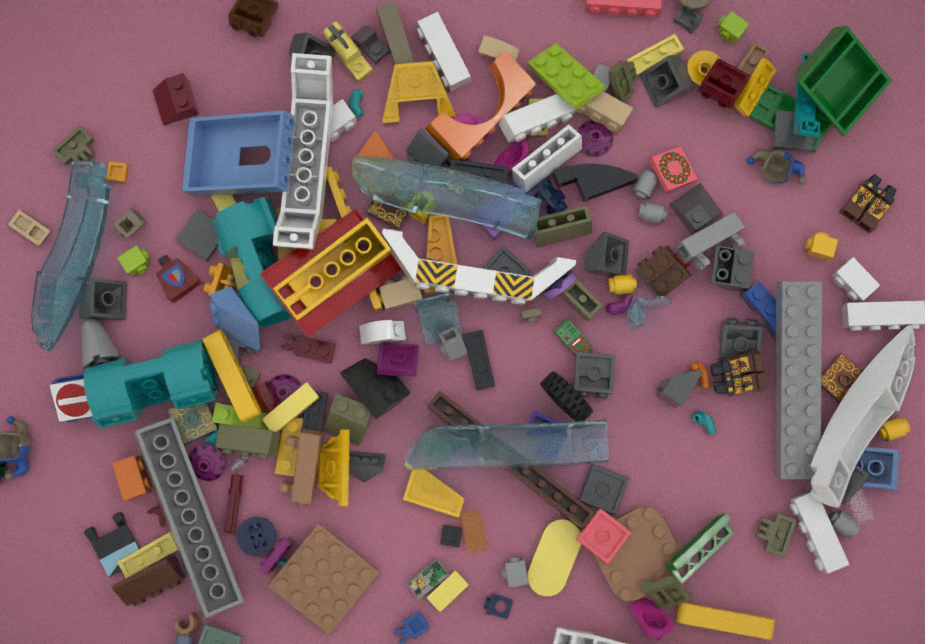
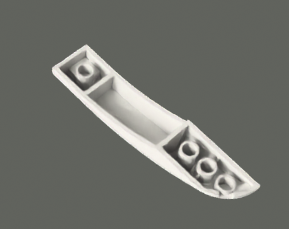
[810,326,915,508]

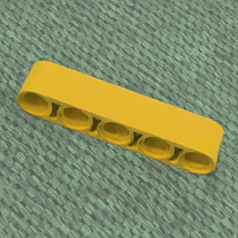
[203,329,261,423]
[676,602,775,640]

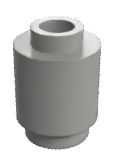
[632,170,657,200]
[638,202,667,224]
[829,510,860,538]

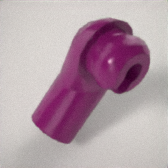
[606,294,633,315]

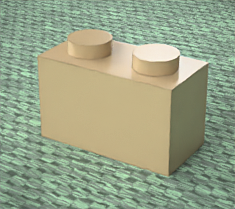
[379,276,423,311]

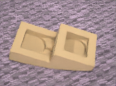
[478,35,520,61]
[8,210,51,246]

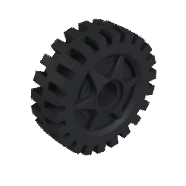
[540,371,593,424]

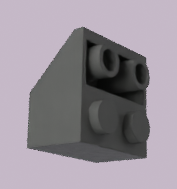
[710,245,754,292]

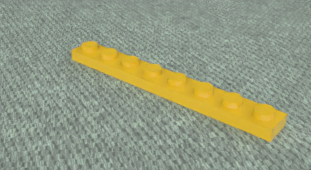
[327,166,384,312]

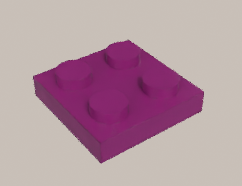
[377,343,419,377]
[259,537,296,575]

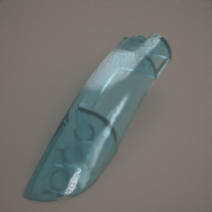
[352,155,542,239]
[31,160,111,352]
[405,420,610,470]

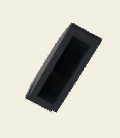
[552,164,638,202]

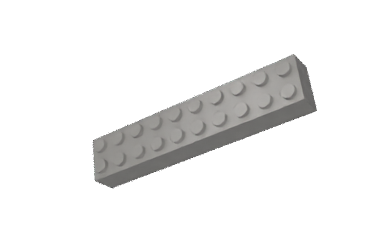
[775,282,822,479]
[134,417,244,619]

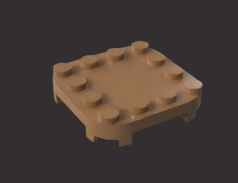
[591,507,685,601]

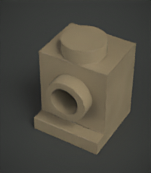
[113,207,146,238]

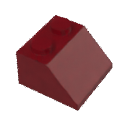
[153,73,199,125]

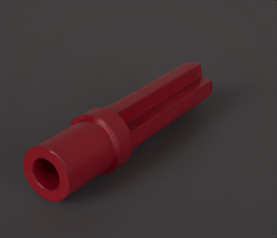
[224,474,243,533]

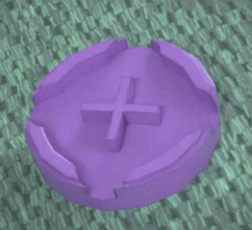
[542,270,576,300]

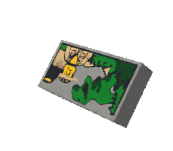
[407,559,449,599]

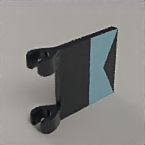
[84,512,140,577]

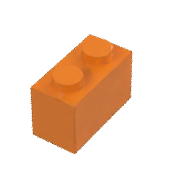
[112,455,152,501]

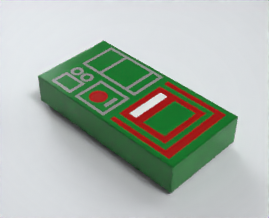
[554,318,593,357]

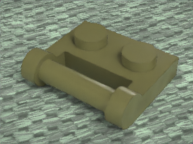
[641,575,691,609]

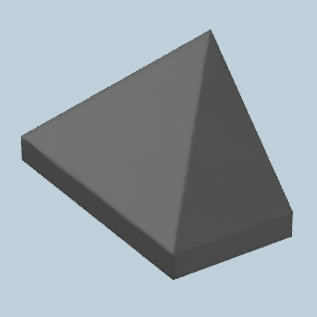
[349,451,386,482]

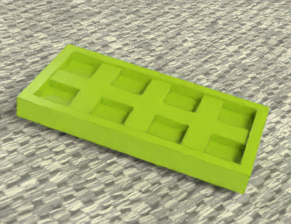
[527,43,605,110]

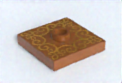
[821,353,863,403]

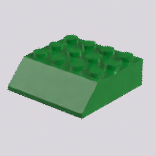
[796,26,892,136]

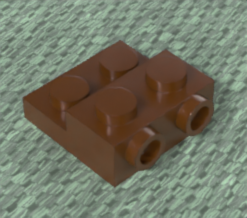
[228,0,278,38]
[635,246,692,300]

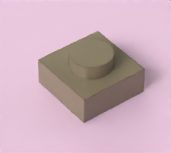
[521,308,542,323]

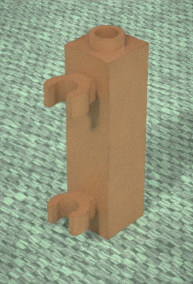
[279,429,323,506]

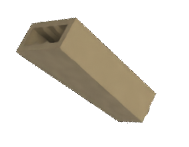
[376,1,414,65]

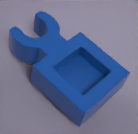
[393,611,430,644]

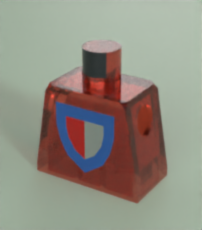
[156,255,203,303]

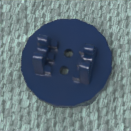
[533,178,568,214]
[237,517,276,556]

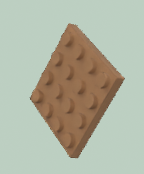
[268,522,379,635]

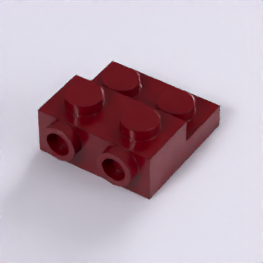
[698,58,751,109]

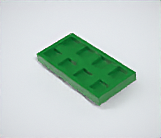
[749,84,831,153]

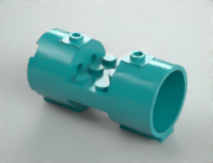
[211,197,293,329]
[84,339,218,429]

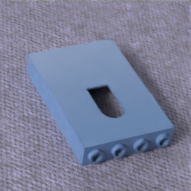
[182,110,295,196]

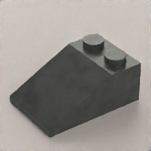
[340,358,410,419]

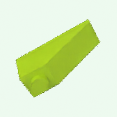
[212,403,269,430]

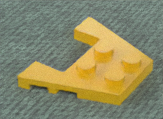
[383,61,455,123]

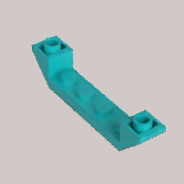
[793,53,820,138]

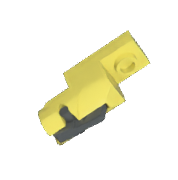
[323,22,373,82]

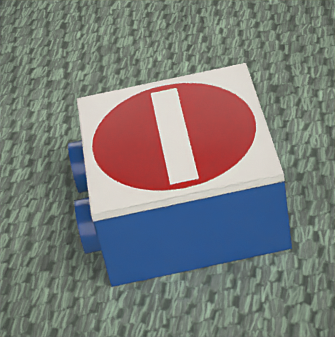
[50,374,93,422]

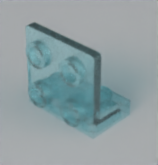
[413,293,462,344]
[628,296,672,330]

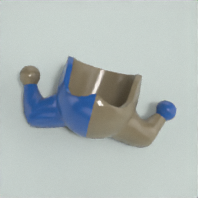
[746,149,806,184]
[0,416,31,480]

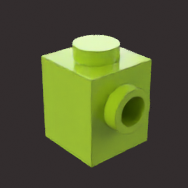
[717,11,749,45]
[117,245,151,277]

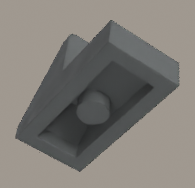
[351,25,390,64]
[227,338,262,364]

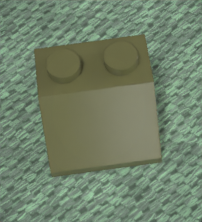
[324,394,372,445]

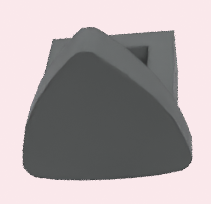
[673,6,704,34]

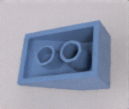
[208,286,260,351]
[857,447,901,492]

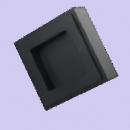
[440,525,462,547]

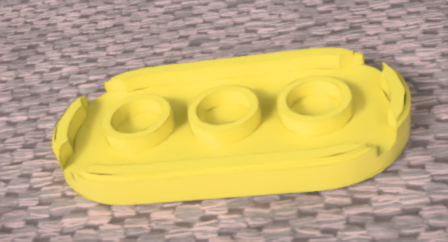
[527,519,581,596]

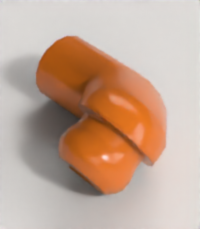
[690,361,710,388]

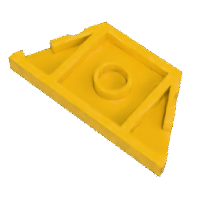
[318,429,350,506]

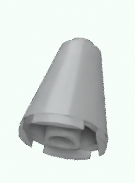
[81,319,121,370]

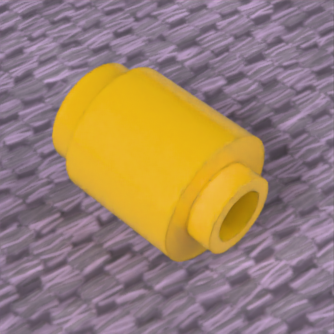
[608,274,637,295]
[878,417,910,442]

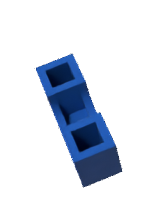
[740,281,776,340]

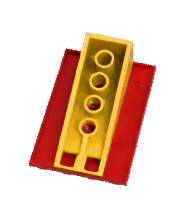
[260,209,402,338]

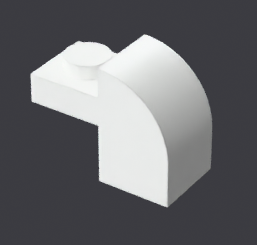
[359,320,406,345]

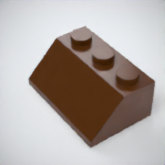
[111,556,185,607]

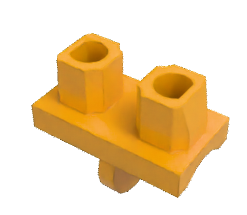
[203,263,236,296]

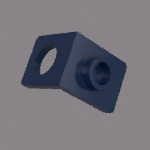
[484,593,513,619]

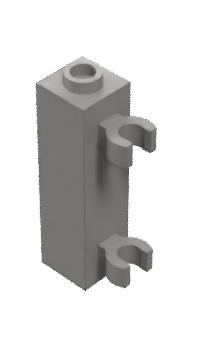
[675,212,745,271]

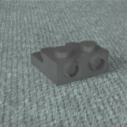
[719,318,763,358]
[573,352,615,398]

